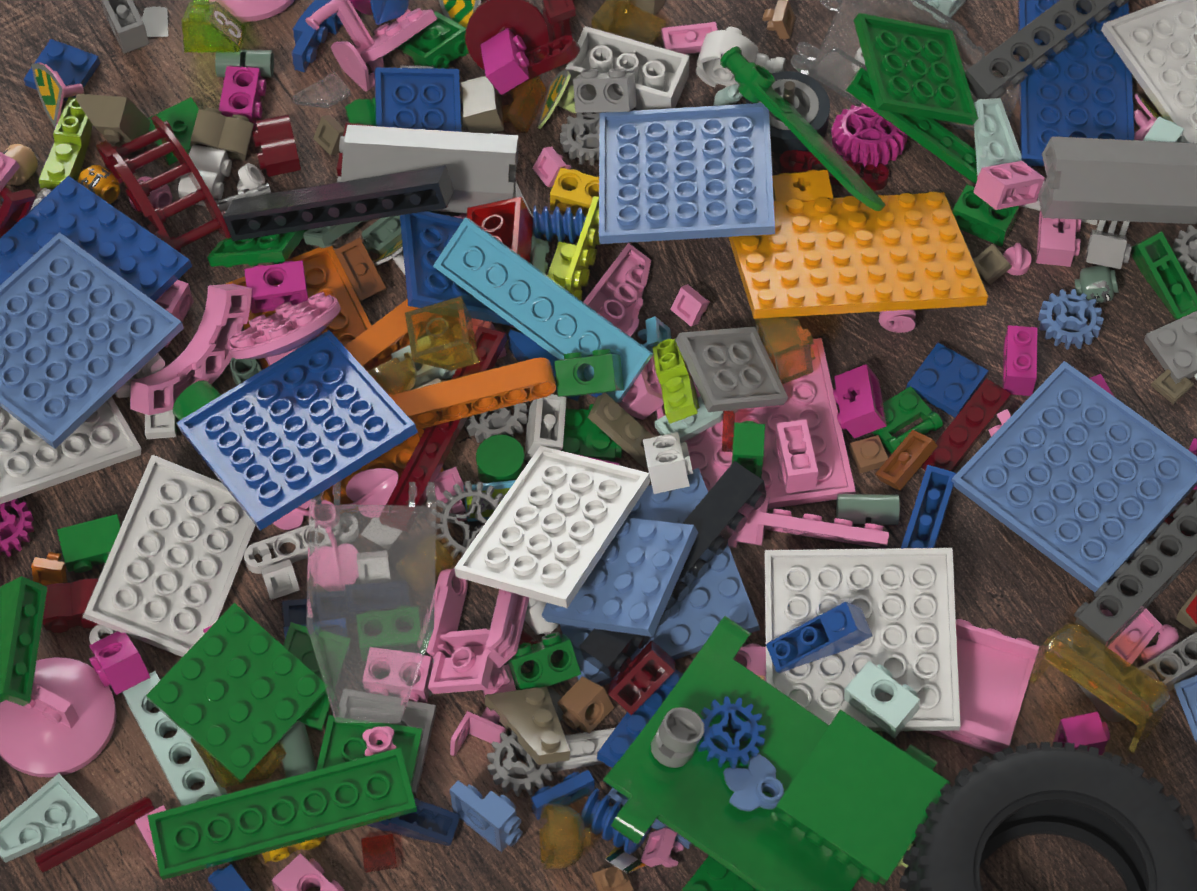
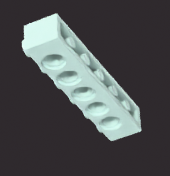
[123,671,228,806]

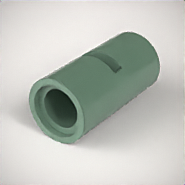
[215,49,274,78]
[836,494,900,525]
[277,722,317,778]

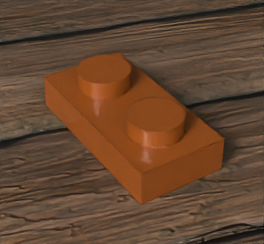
[334,237,387,303]
[875,430,938,491]

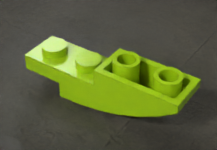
[38,97,93,189]
[652,338,700,424]

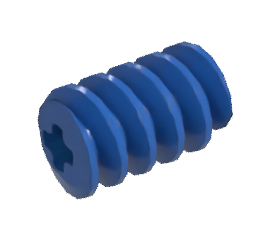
[533,205,587,244]
[580,788,651,854]

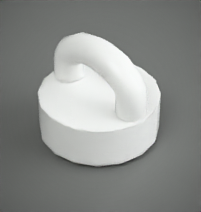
[237,163,265,192]

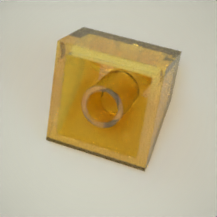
[405,296,479,371]
[755,317,816,384]

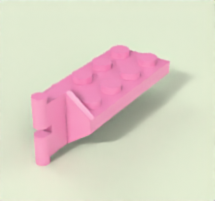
[728,496,889,549]

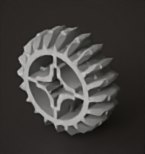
[431,481,504,559]

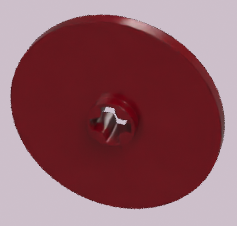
[465,0,549,70]

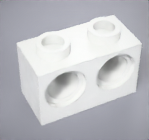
[643,432,693,494]

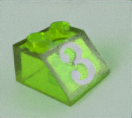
[181,0,246,53]

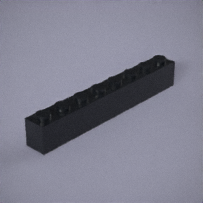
[223,165,454,241]
[579,461,766,679]

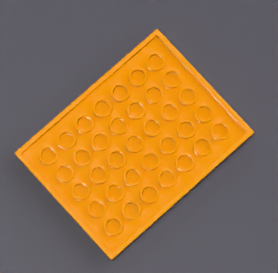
[728,192,988,319]

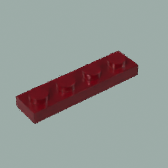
[920,378,1011,472]

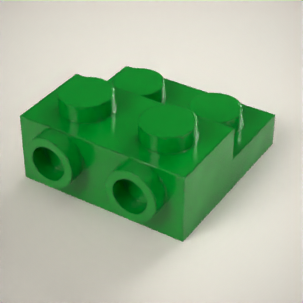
[397,11,469,69]
[561,404,622,463]

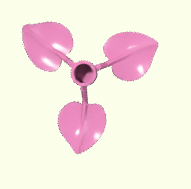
[273,468,399,592]

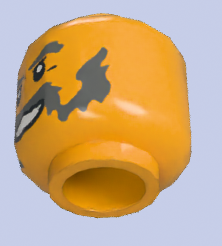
[78,165,120,204]

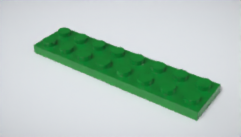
[147,747,417,880]

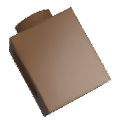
[557,676,614,734]

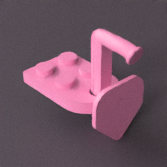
[305,0,437,92]

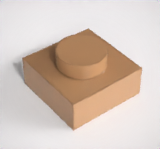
[849,435,888,473]

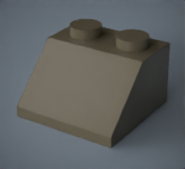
[76,94,151,152]

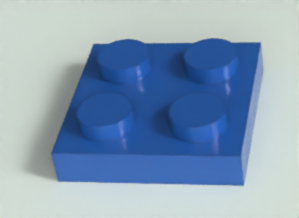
[24,39,100,101]
[906,342,988,417]

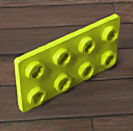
[547,196,601,300]

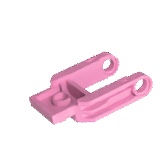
[422,569,529,694]

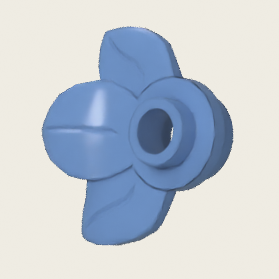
[724,754,784,811]

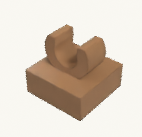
[762,0,796,39]
[592,866,634,891]

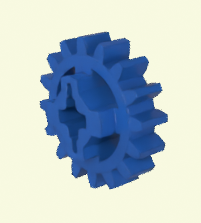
[698,697,766,769]

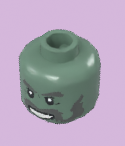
[1074,265,1118,303]

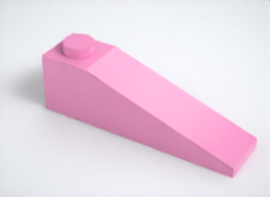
[583,243,651,337]

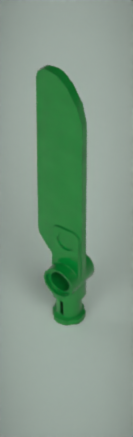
[720,46,885,211]

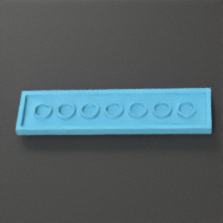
[433,218,653,403]

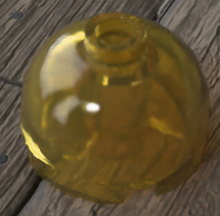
[367,352,417,396]
[539,804,591,870]

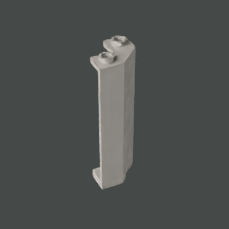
[337,125,518,213]
[1038,136,1197,224]

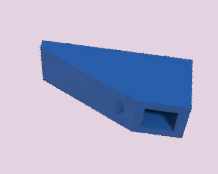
[766,601,873,673]

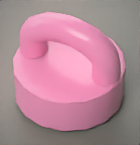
[1003,243,1032,276]

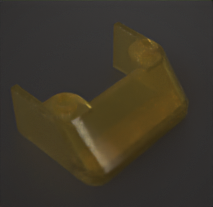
[1029,623,1170,755]

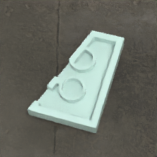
[974,98,1024,177]
[0,773,101,863]

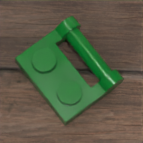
[872,386,943,455]

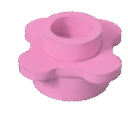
[363,726,397,757]

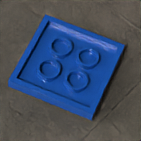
[374,67,461,132]

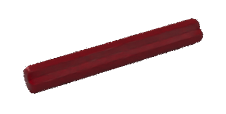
[34,797,155,872]

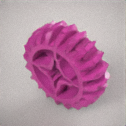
[831,103,907,167]

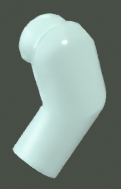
[713,84,742,106]

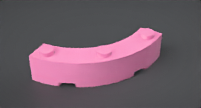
[130,284,252,415]

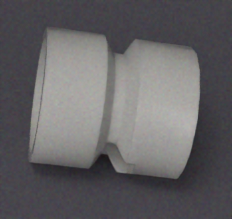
[651,707,704,768]

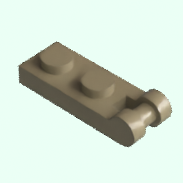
[588,392,657,468]

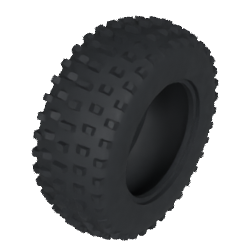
[899,742,1197,891]

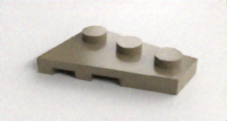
[485,686,570,765]

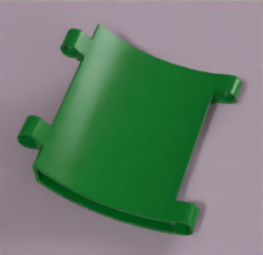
[603,616,938,891]

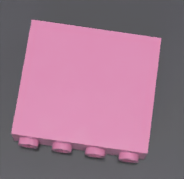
[923,619,1039,754]

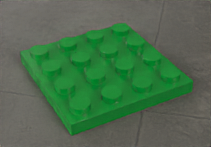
[854,13,978,125]
[146,603,329,783]

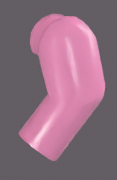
[1140,624,1179,664]

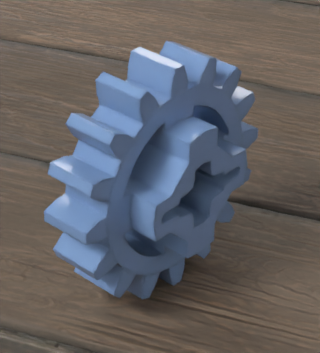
[1038,289,1103,350]

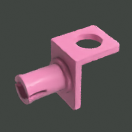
[450,707,506,756]

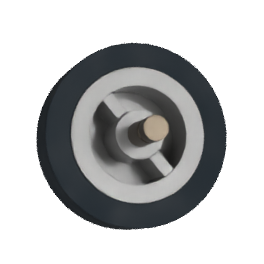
[746,71,830,154]

